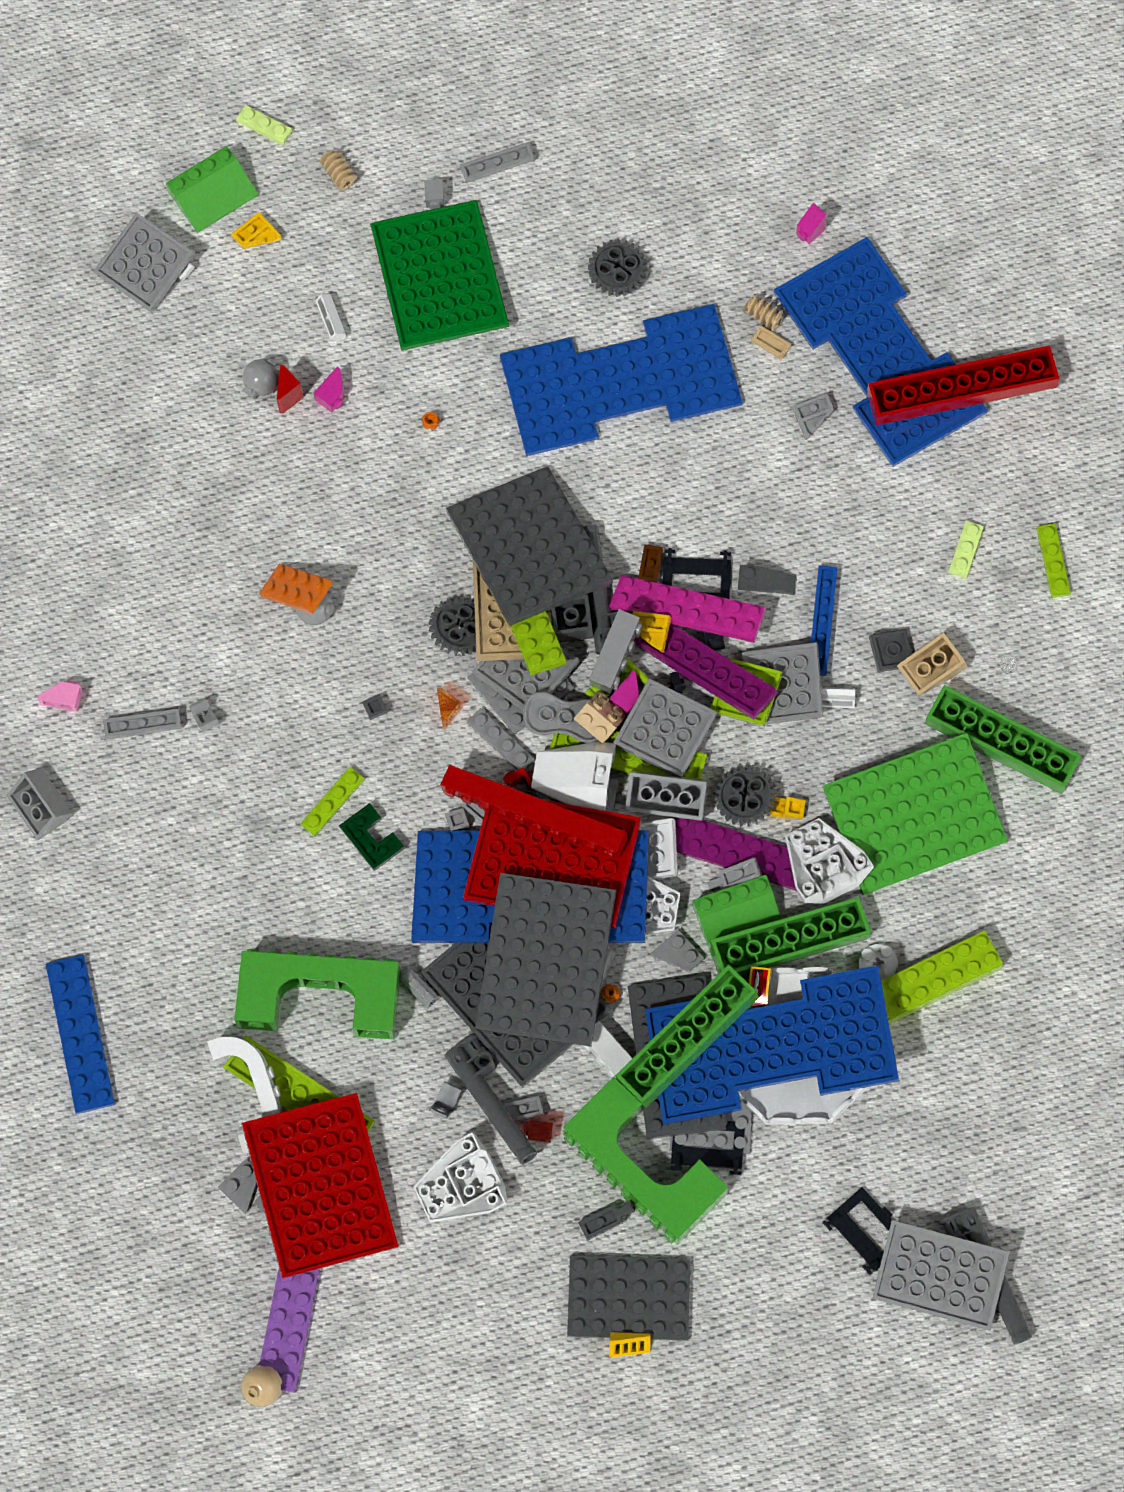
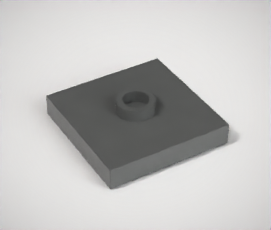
[869,629,912,673]

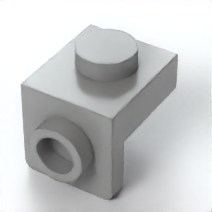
[189,698,219,732]

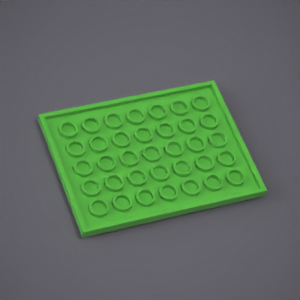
[822,733,1008,895]

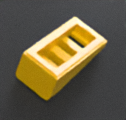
[609,1332,650,1357]

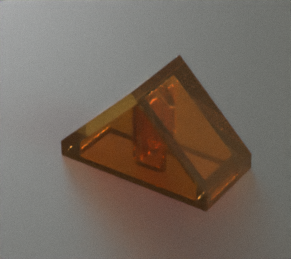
[437,687,463,729]

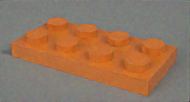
[259,564,333,614]

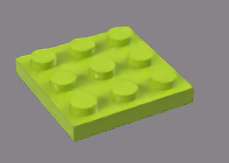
[711,658,783,727]

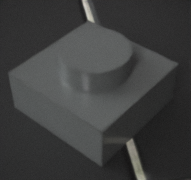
[362,694,388,720]

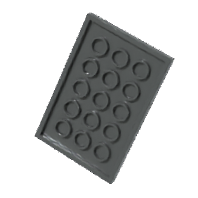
[567,1255,690,1341]

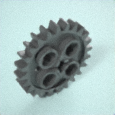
[588,239,648,297]
[428,597,476,656]
[714,765,777,827]

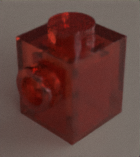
[521,1120,553,1143]

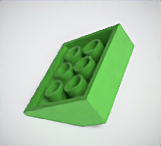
[166,146,259,233]
[692,875,781,959]

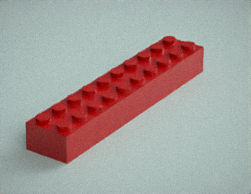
[867,345,1060,426]

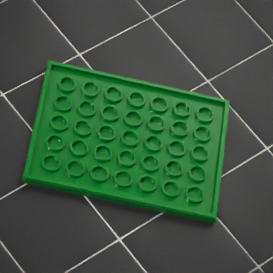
[370,200,509,351]

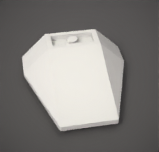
[531,741,616,811]
[785,818,874,904]
[646,877,680,935]
[414,1132,507,1223]

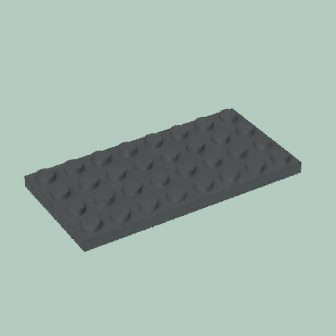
[628,976,726,1140]

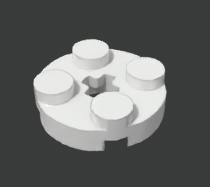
[858,944,898,981]

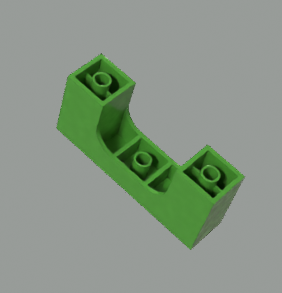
[234,949,401,1040]
[563,1077,729,1245]

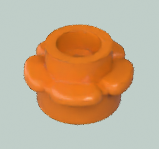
[422,412,440,430]
[601,984,620,1003]

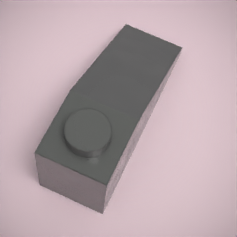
[738,565,796,595]

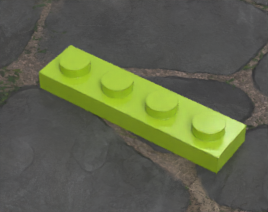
[1036,523,1071,598]
[300,767,365,837]

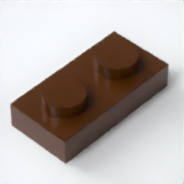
[638,544,663,583]

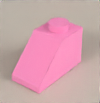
[38,681,83,712]

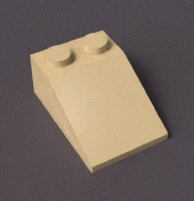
[897,632,968,696]

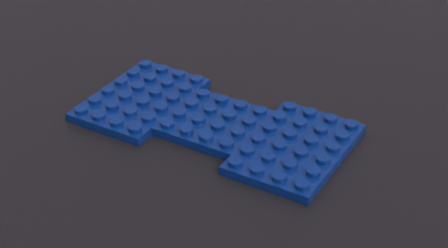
[774,237,988,467]
[500,304,743,456]
[411,830,649,943]
[645,965,899,1125]

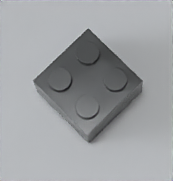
[551,595,594,643]

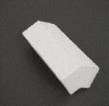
[315,294,346,342]
[821,687,855,708]

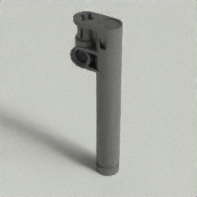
[583,525,617,655]
[445,1034,537,1165]
[938,1207,1032,1345]

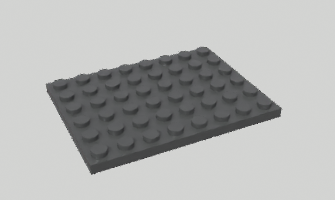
[446,466,613,626]
[475,873,616,1047]
[421,925,612,1088]

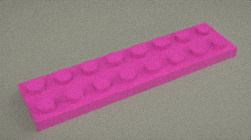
[609,575,766,643]

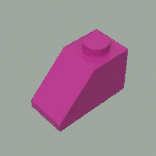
[796,203,827,244]
[313,366,344,413]
[609,670,639,717]

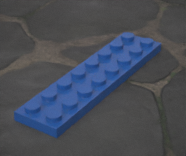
[46,955,115,1114]

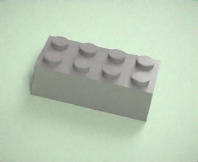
[589,609,642,694]
[625,770,708,821]

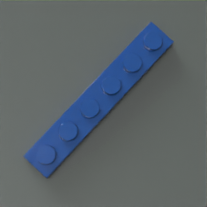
[811,565,837,676]

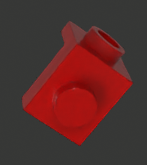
[503,768,533,790]

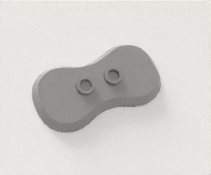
[523,692,598,743]

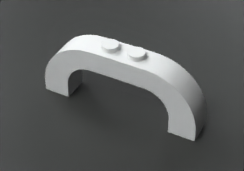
[207,1037,282,1155]

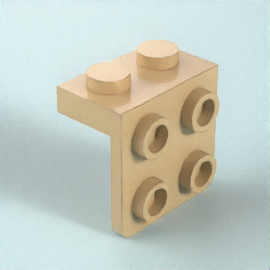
[574,692,626,744]

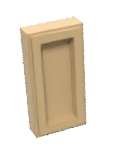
[751,325,792,360]

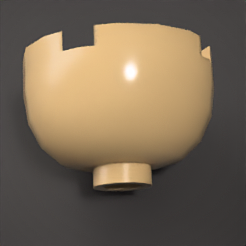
[241,1365,282,1407]

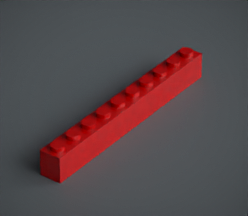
[440,765,628,859]

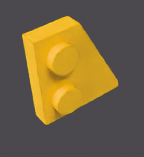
[231,212,282,249]
[633,611,671,652]

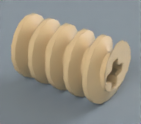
[320,150,357,191]
[743,293,783,332]

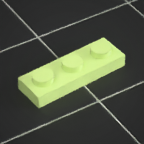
[236,105,292,145]
[948,521,984,578]

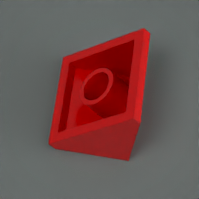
[276,365,304,414]

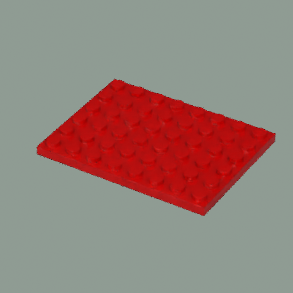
[463,800,641,929]
[241,1093,399,1279]

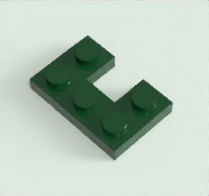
[339,803,405,871]

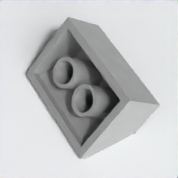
[6,768,72,840]

